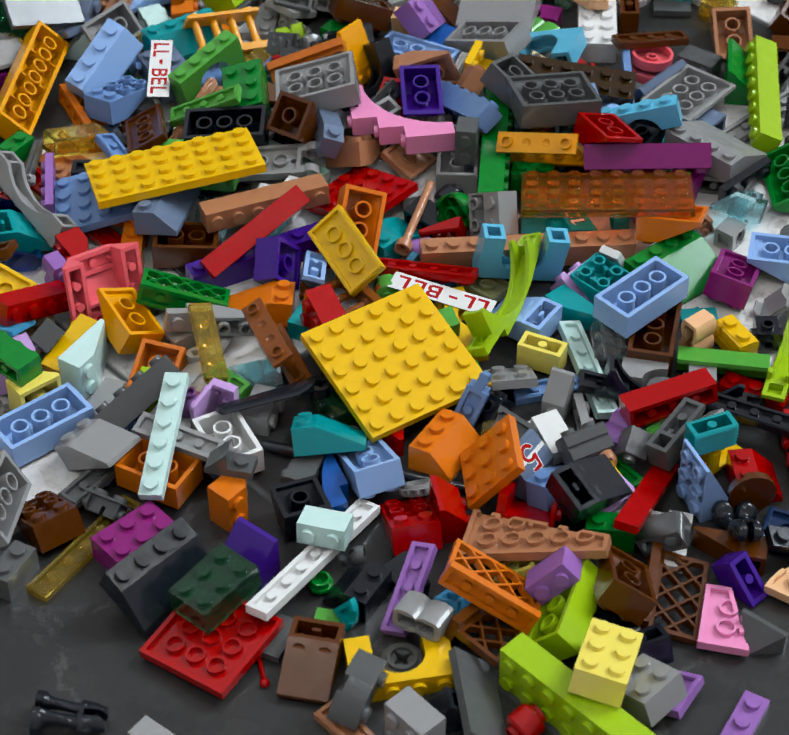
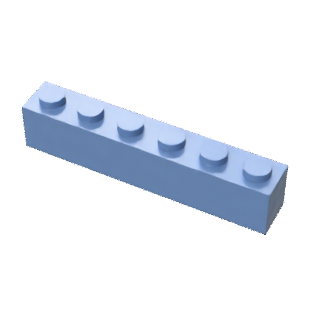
[441,80,503,134]

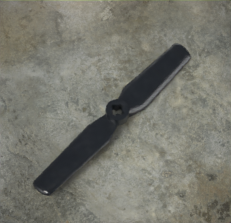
[215,375,335,415]

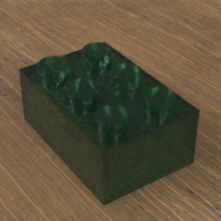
[168,543,262,635]

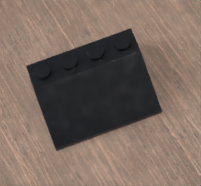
[99,517,224,640]

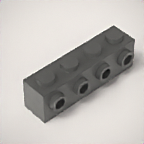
[93,354,181,429]

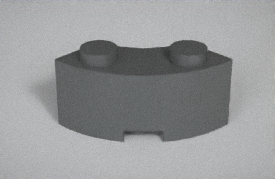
[327,648,388,731]

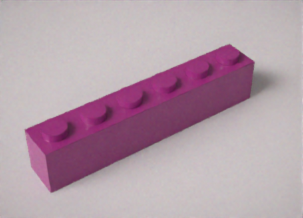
[584,143,711,175]

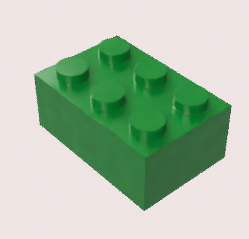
[222,58,270,118]

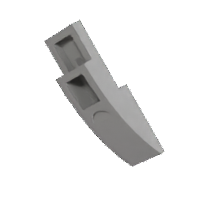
[163,303,254,337]

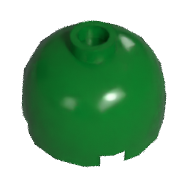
[436,192,470,231]

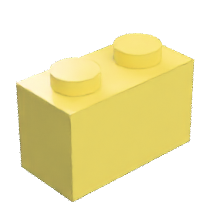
[516,331,568,374]

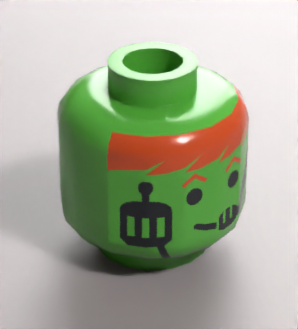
[373,274,401,298]

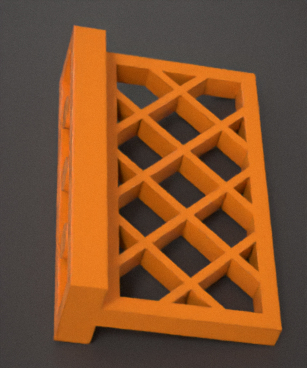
[266,36,347,84]
[59,83,127,143]
[438,538,542,635]

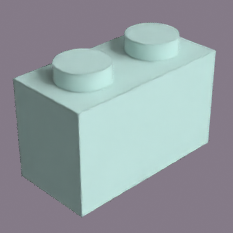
[296,505,353,552]

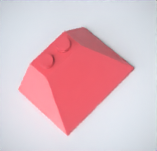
[62,242,143,323]

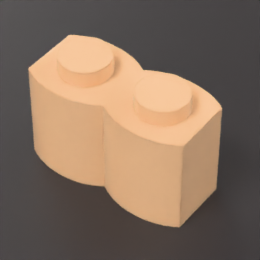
[679,309,716,349]

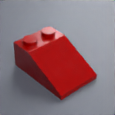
[573,112,643,145]

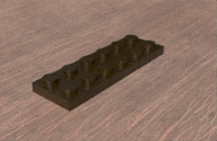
[518,53,637,104]

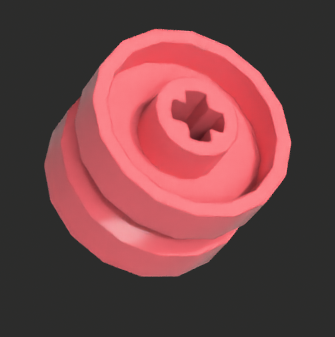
[631,47,674,86]

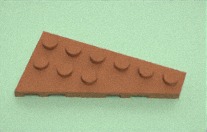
[460,509,612,562]

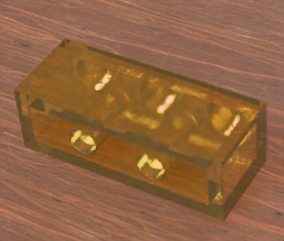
[42,123,109,158]

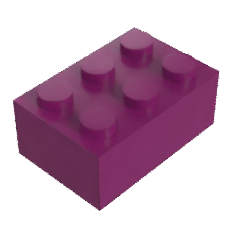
[90,500,174,570]

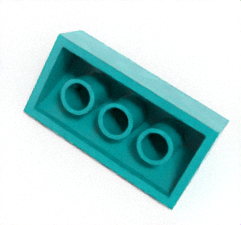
[141,7,223,59]

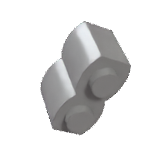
[393,590,454,642]

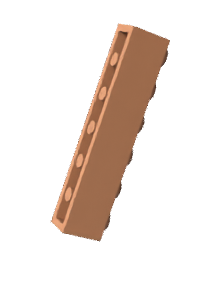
[198,173,330,233]

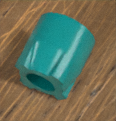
[610,213,631,230]

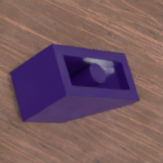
[711,551,768,608]

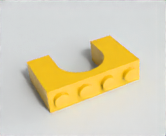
[343,635,455,702]

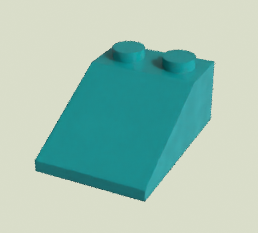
[377,217,421,259]
[291,412,368,457]

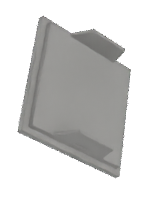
[753,282,789,317]

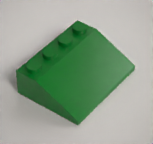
[623,230,718,305]

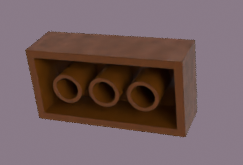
[626,300,683,377]

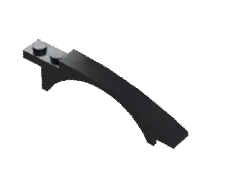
[577,354,765,416]

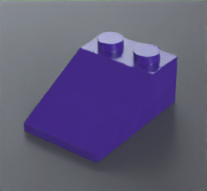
[398,64,444,117]

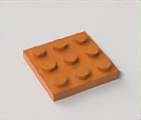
[460,414,525,510]

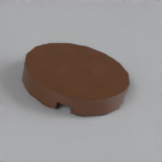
[727,472,777,510]

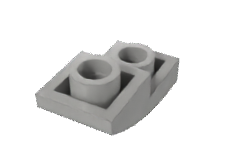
[89,377,127,416]

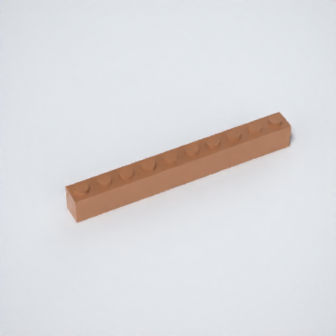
[419,229,637,267]

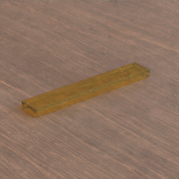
[26,494,142,603]

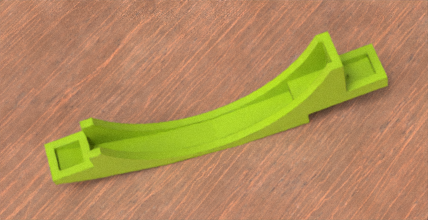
[462,232,542,358]
[761,316,789,403]

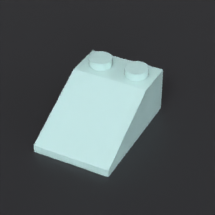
[58,319,109,400]

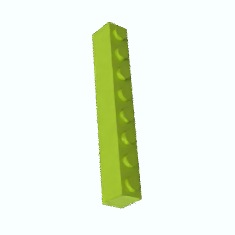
[745,35,782,153]

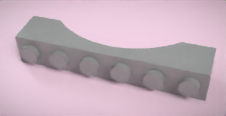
[0,150,78,248]

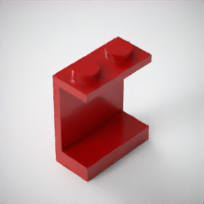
[496,481,565,528]

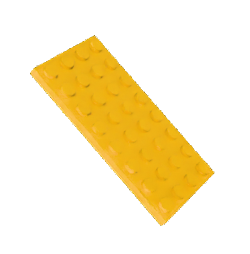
[84,127,267,210]

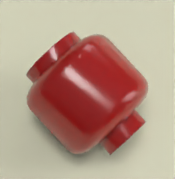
[505,703,546,735]

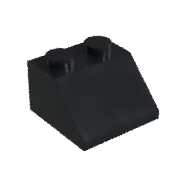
[269,475,332,540]
[322,561,392,624]

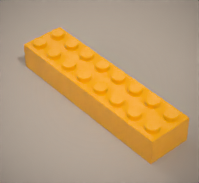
[0,20,70,140]

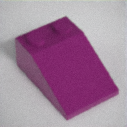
[702,248,761,310]

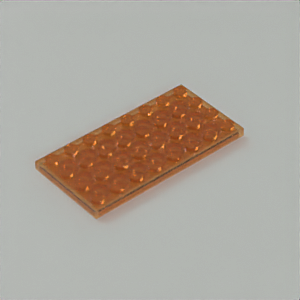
[521,170,696,218]

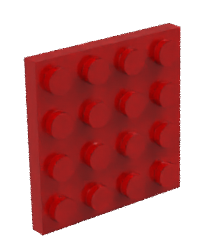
[305,166,419,216]
[139,579,285,700]

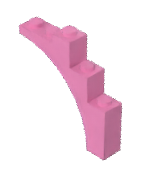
[347,85,455,154]

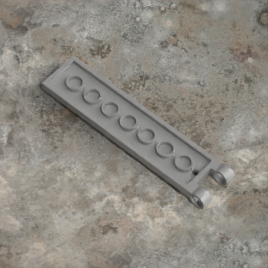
[238,141,321,182]

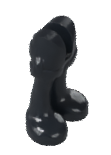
[711,500,764,543]
[29,689,110,735]

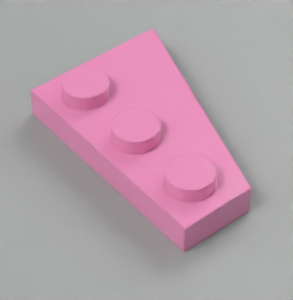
[697,583,750,657]

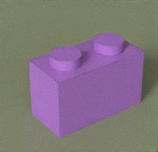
[524,545,583,605]

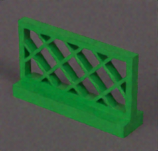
[136,267,230,310]

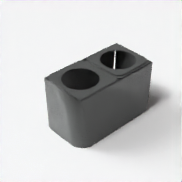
[635,511,692,557]

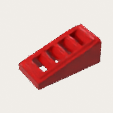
[418,216,467,238]

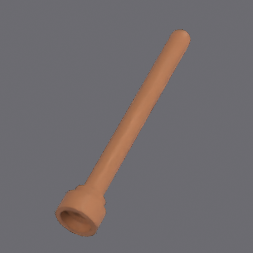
[394,180,435,256]

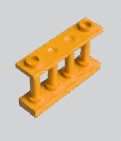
[183,7,268,59]
[496,131,584,167]

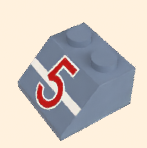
[513,428,553,501]

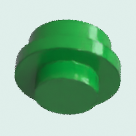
[308,571,333,594]

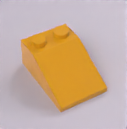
[337,19,371,86]
[96,287,165,354]

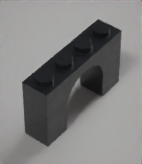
[340,37,397,112]

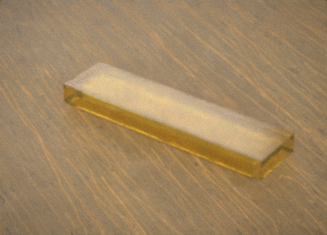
[188,303,229,383]

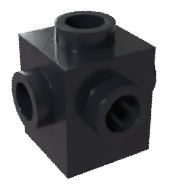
[750,316,783,351]
[481,389,515,425]

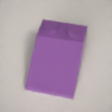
[393,0,446,39]

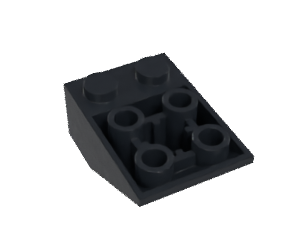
[545,454,633,525]

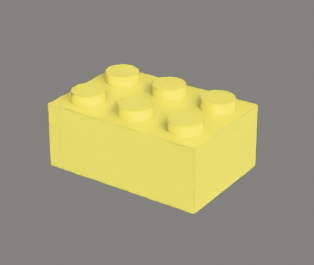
[568,617,644,708]

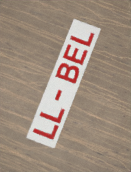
[147,40,173,97]
[388,271,497,312]

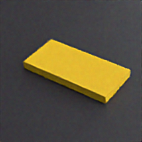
[307,204,386,297]

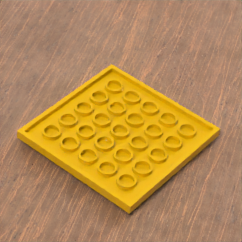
[300,283,492,443]

